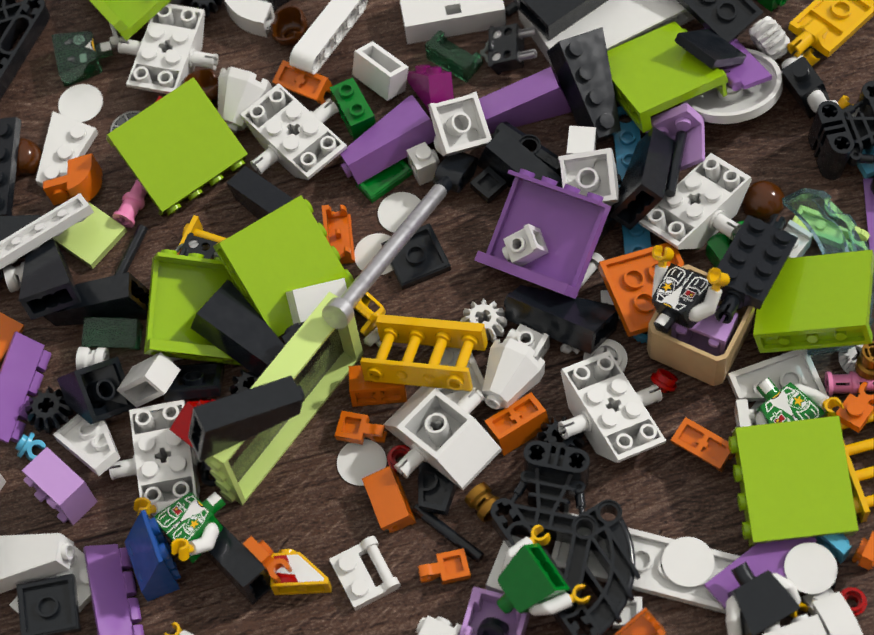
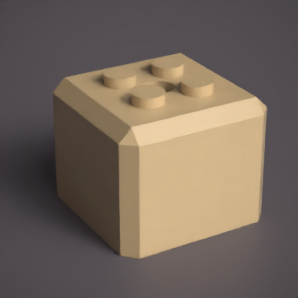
[647,265,755,386]

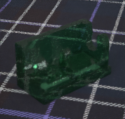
[425,31,484,83]
[81,317,143,350]

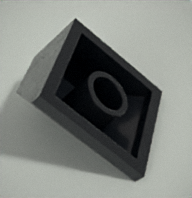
[57,356,136,425]

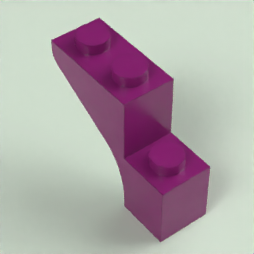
[407,65,454,124]

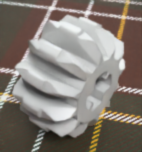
[749,16,790,60]
[460,298,507,343]

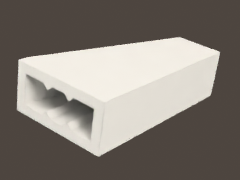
[0,533,74,594]

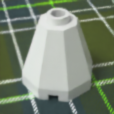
[218,67,273,133]
[482,338,545,409]

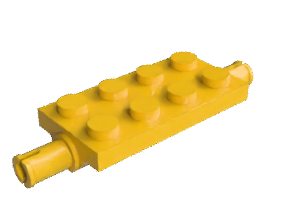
[787,0,874,58]

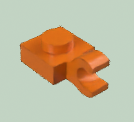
[334,411,387,445]
[852,531,874,570]
[243,536,292,583]
[418,548,471,585]

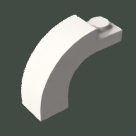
[224,0,275,37]
[802,588,863,635]

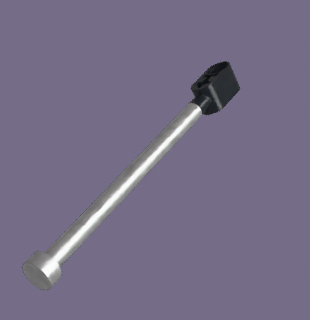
[322,152,478,329]

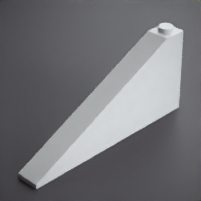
[518,0,695,69]

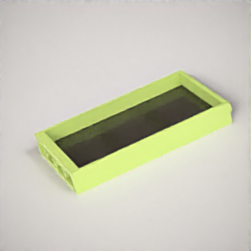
[205,292,364,505]

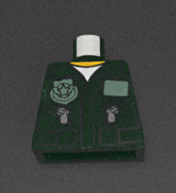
[52,31,114,87]

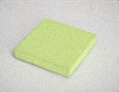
[53,202,127,269]

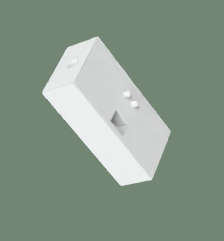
[399,0,506,44]

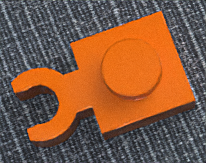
[836,382,874,433]

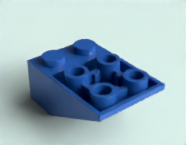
[124,510,181,602]

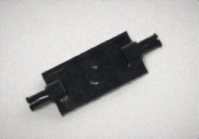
[715,214,798,324]

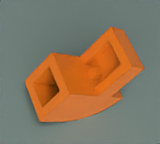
[43,153,103,206]

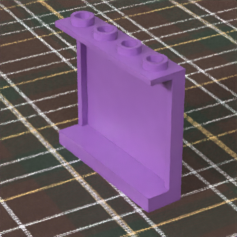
[474,168,611,299]

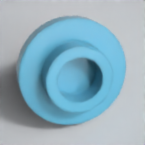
[15,432,46,461]

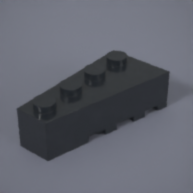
[547,27,621,144]

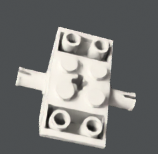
[118,3,218,94]
[240,83,347,180]
[638,153,752,250]
[558,351,666,463]
[383,386,502,490]
[109,400,202,504]

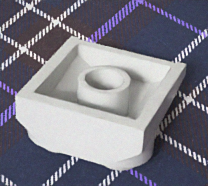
[428,92,492,156]
[558,148,619,206]

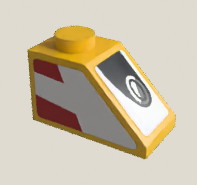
[271,549,332,595]

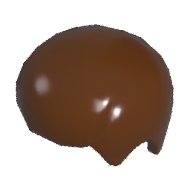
[270,6,308,46]
[183,69,219,102]
[16,138,42,177]
[741,181,786,221]

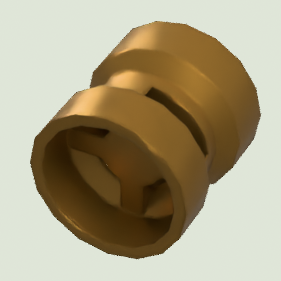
[855,341,874,380]
[464,482,500,522]

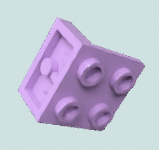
[646,102,705,171]

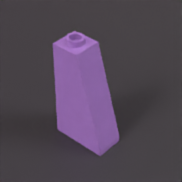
[479,67,571,134]
[340,95,436,184]

